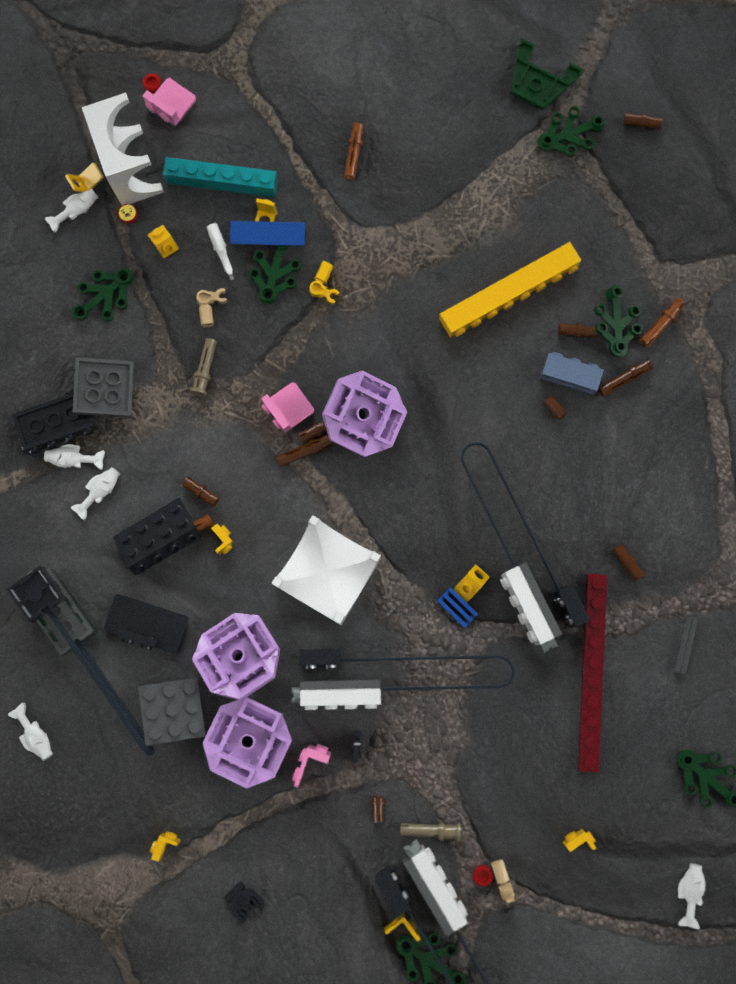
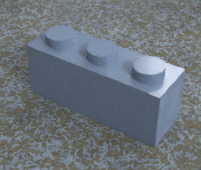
[540,352,604,395]

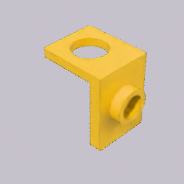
[65,162,104,192]
[255,198,277,222]
[453,564,490,602]
[384,914,421,942]

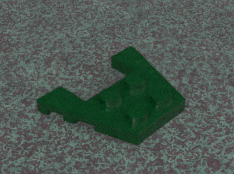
[511,38,584,111]

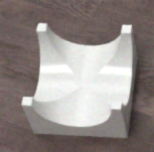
[82,93,164,205]
[272,515,381,625]

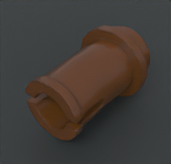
[543,395,567,420]
[370,795,386,822]

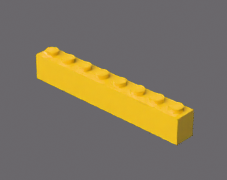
[439,242,582,338]

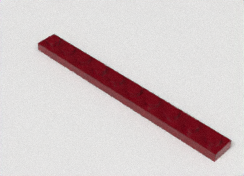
[578,574,607,772]

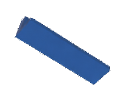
[230,221,306,246]

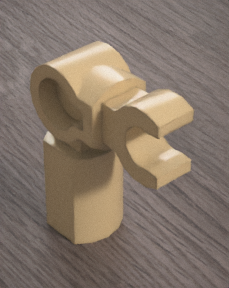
[196,288,227,327]
[491,859,515,904]

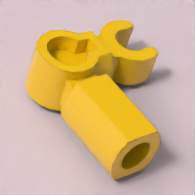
[309,261,339,305]

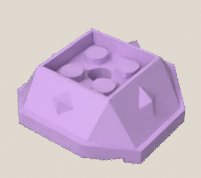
[322,370,407,457]
[192,613,280,700]
[203,697,292,788]

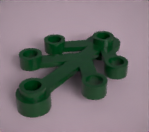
[537,106,605,158]
[249,245,301,305]
[72,268,134,322]
[594,286,642,357]
[677,750,736,808]
[396,931,466,984]

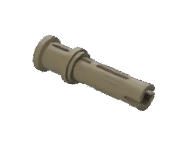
[190,338,217,396]
[400,822,461,842]

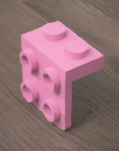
[143,78,196,126]
[261,382,314,433]
[292,744,331,788]

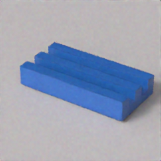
[437,587,478,628]

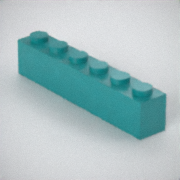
[163,157,278,197]

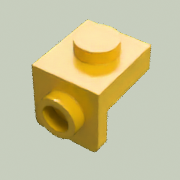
[148,225,179,258]
[211,524,234,555]
[562,829,597,852]
[150,831,181,862]

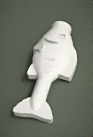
[45,188,98,232]
[207,223,234,280]
[44,444,105,470]
[71,467,120,520]
[8,703,53,761]
[678,863,706,929]

